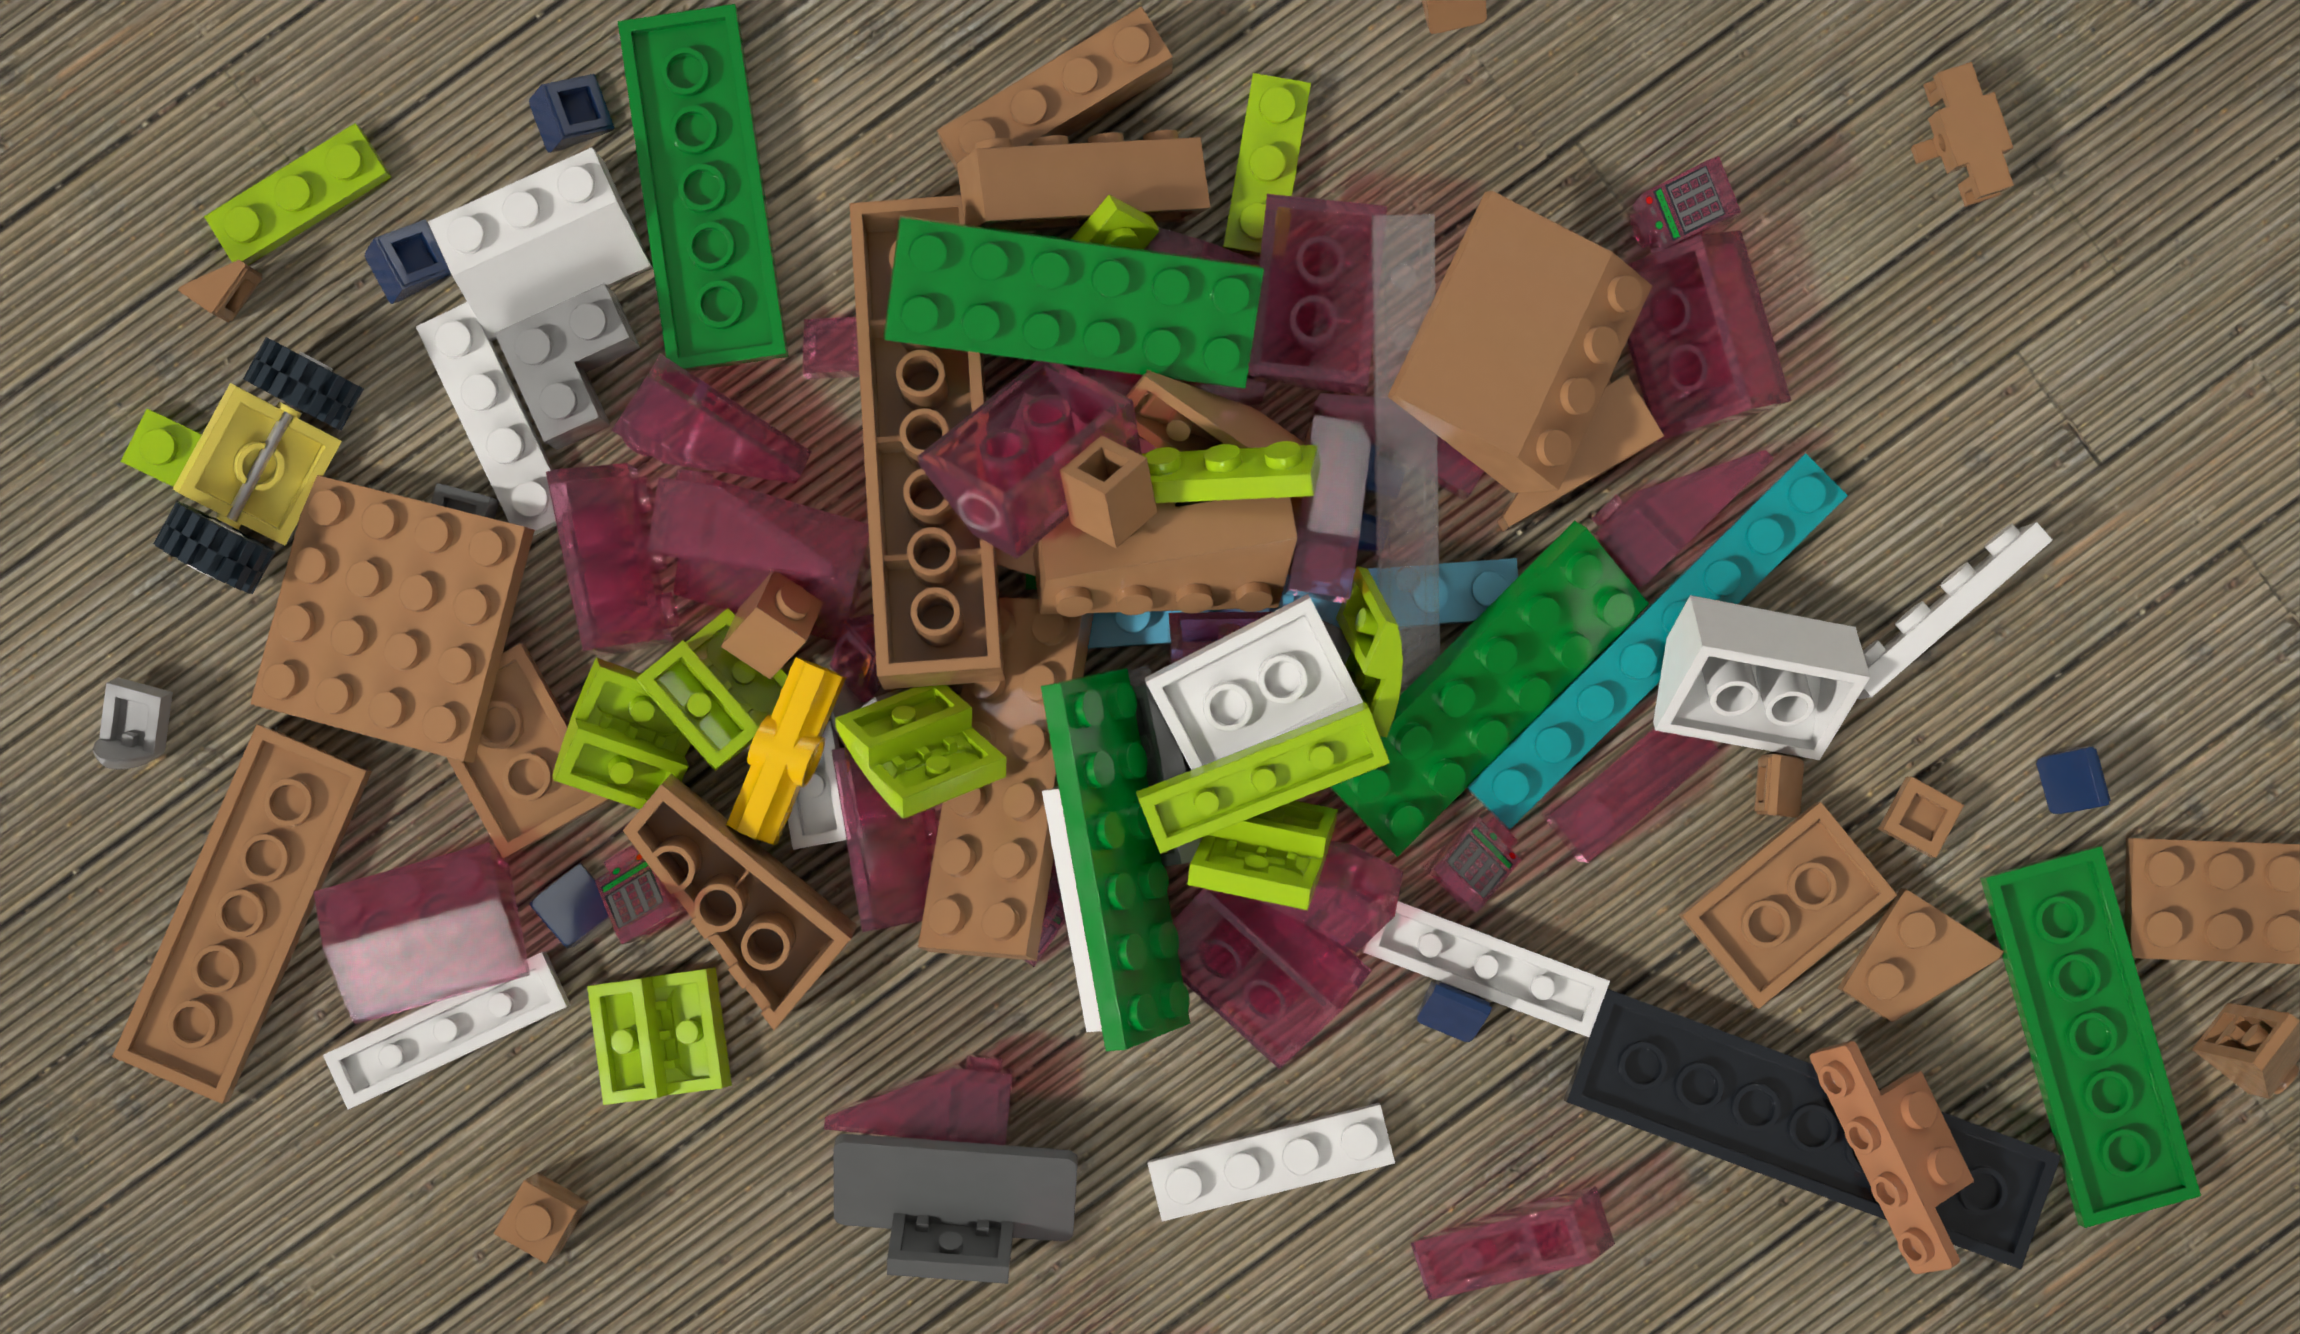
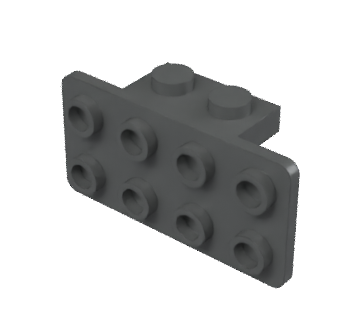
[833,1134,1078,1284]

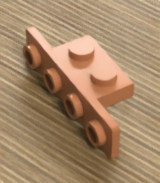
[1810,1041,1974,1274]

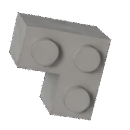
[495,283,640,450]

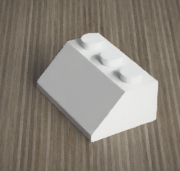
[428,147,653,341]
[1653,595,1870,760]

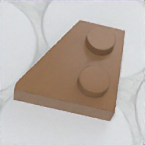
[1837,888,2004,1022]

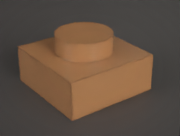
[1878,776,1964,858]

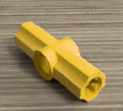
[726,657,846,845]

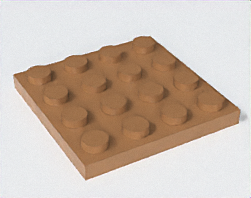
[250,475,535,763]

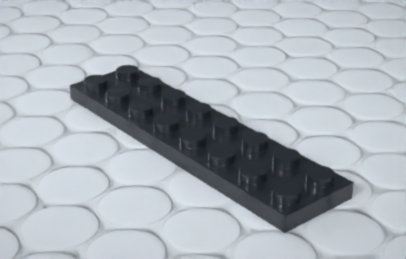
[1564,989,2061,1270]

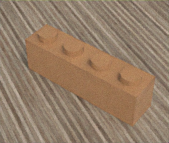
[937,6,1173,172]
[957,130,1210,231]

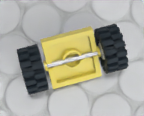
[153,337,364,594]

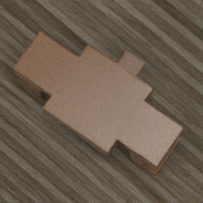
[1911,62,2014,207]

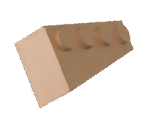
[1033,497,1297,617]
[623,774,857,1030]

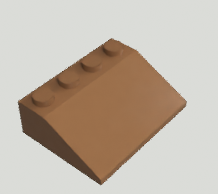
[1387,191,1652,493]

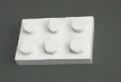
[1144,594,1363,770]

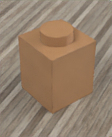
[1060,435,1157,548]
[721,569,824,679]
[493,1172,589,1264]

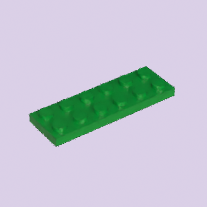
[618,4,789,374]
[884,215,1264,389]
[1330,521,1649,857]
[1041,668,1191,1052]
[1980,846,2201,1228]

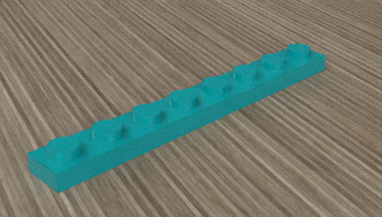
[1467,454,1848,830]

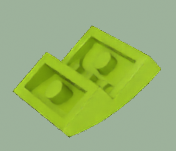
[1336,566,1403,738]
[636,608,788,771]
[552,657,691,809]
[835,685,1006,819]
[1188,801,1338,910]
[587,967,732,1105]

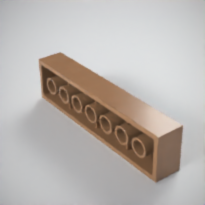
[849,195,1005,689]

